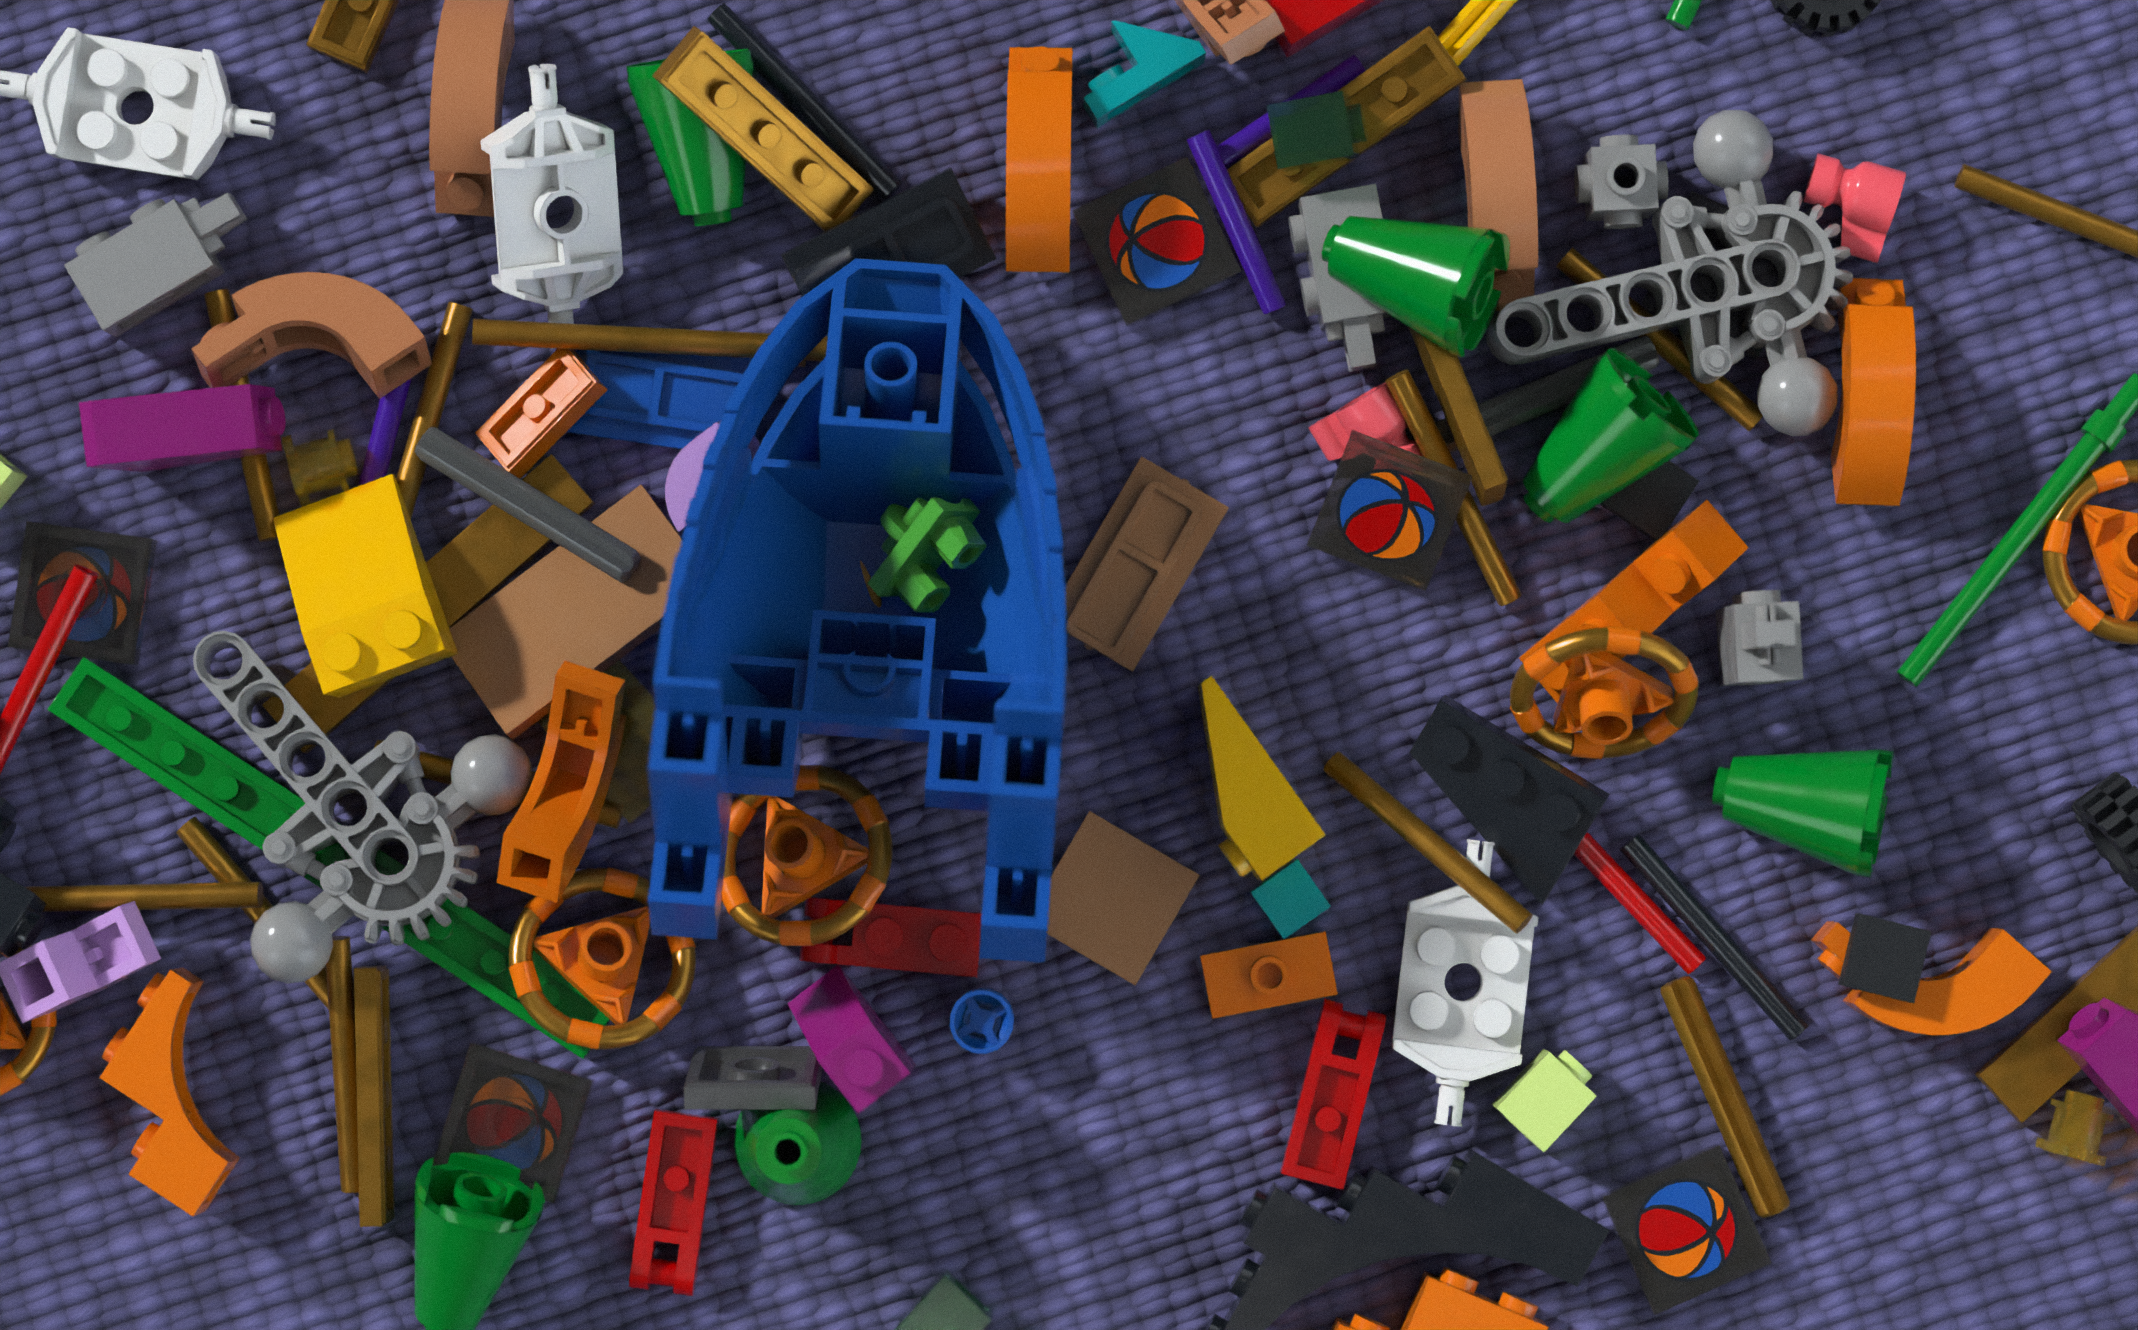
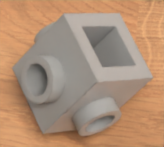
[1574,135,1668,229]

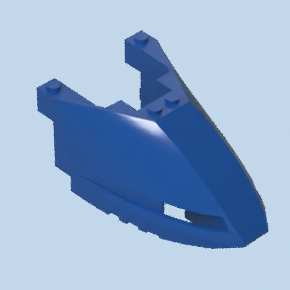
[648,258,1066,963]

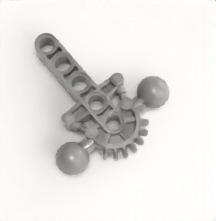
[1486,110,1853,436]
[193,631,533,984]

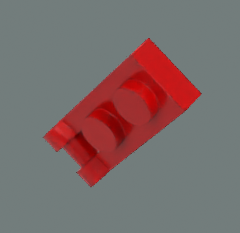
[799,897,982,978]
[1280,999,1387,1190]
[629,1109,719,1297]

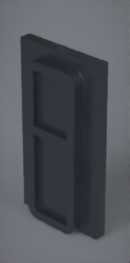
[781,167,997,336]

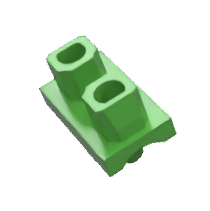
[868,497,987,612]

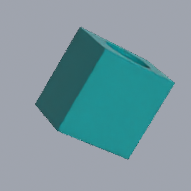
[1250,859,1331,939]

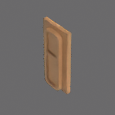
[1065,456,1229,672]

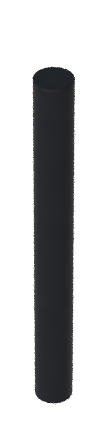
[707,3,903,200]
[1620,833,1809,1041]

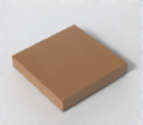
[1047,811,1200,986]

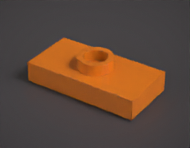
[475,349,608,479]
[1200,931,1338,1019]

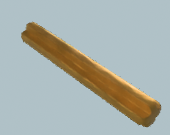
[1661,976,1790,1218]

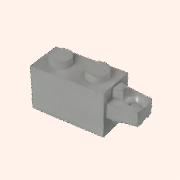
[1289,184,1392,372]
[64,193,247,337]
[1715,590,1803,687]

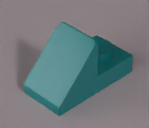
[1084,21,1206,128]

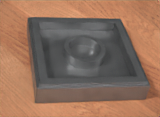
[684,1046,822,1109]

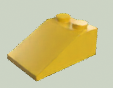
[273,474,458,698]
[1198,676,1325,880]

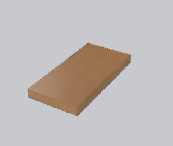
[449,485,682,740]

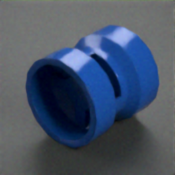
[950,988,1014,1054]

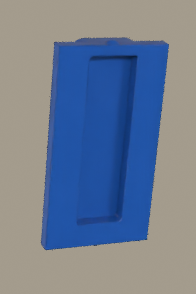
[566,350,758,450]

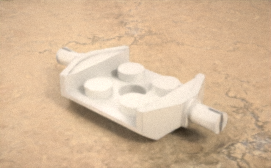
[0,27,276,180]
[481,64,623,349]
[1391,839,1538,1127]

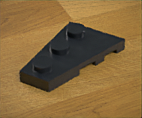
[1409,695,1610,905]

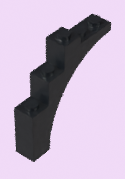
[1204,1148,1610,1330]

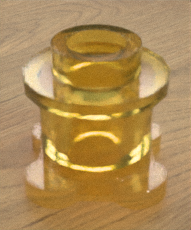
[282,429,359,507]
[2035,1089,2114,1166]

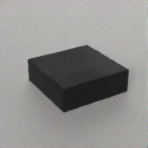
[1600,461,1700,541]
[1838,913,1932,1003]

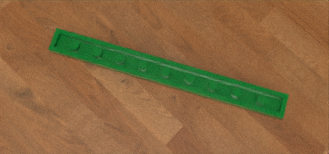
[47,657,610,1060]

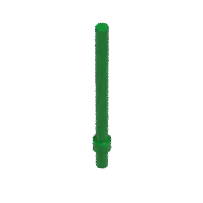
[1896,373,2138,688]

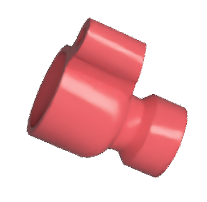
[1803,153,1906,263]
[1308,382,1426,474]

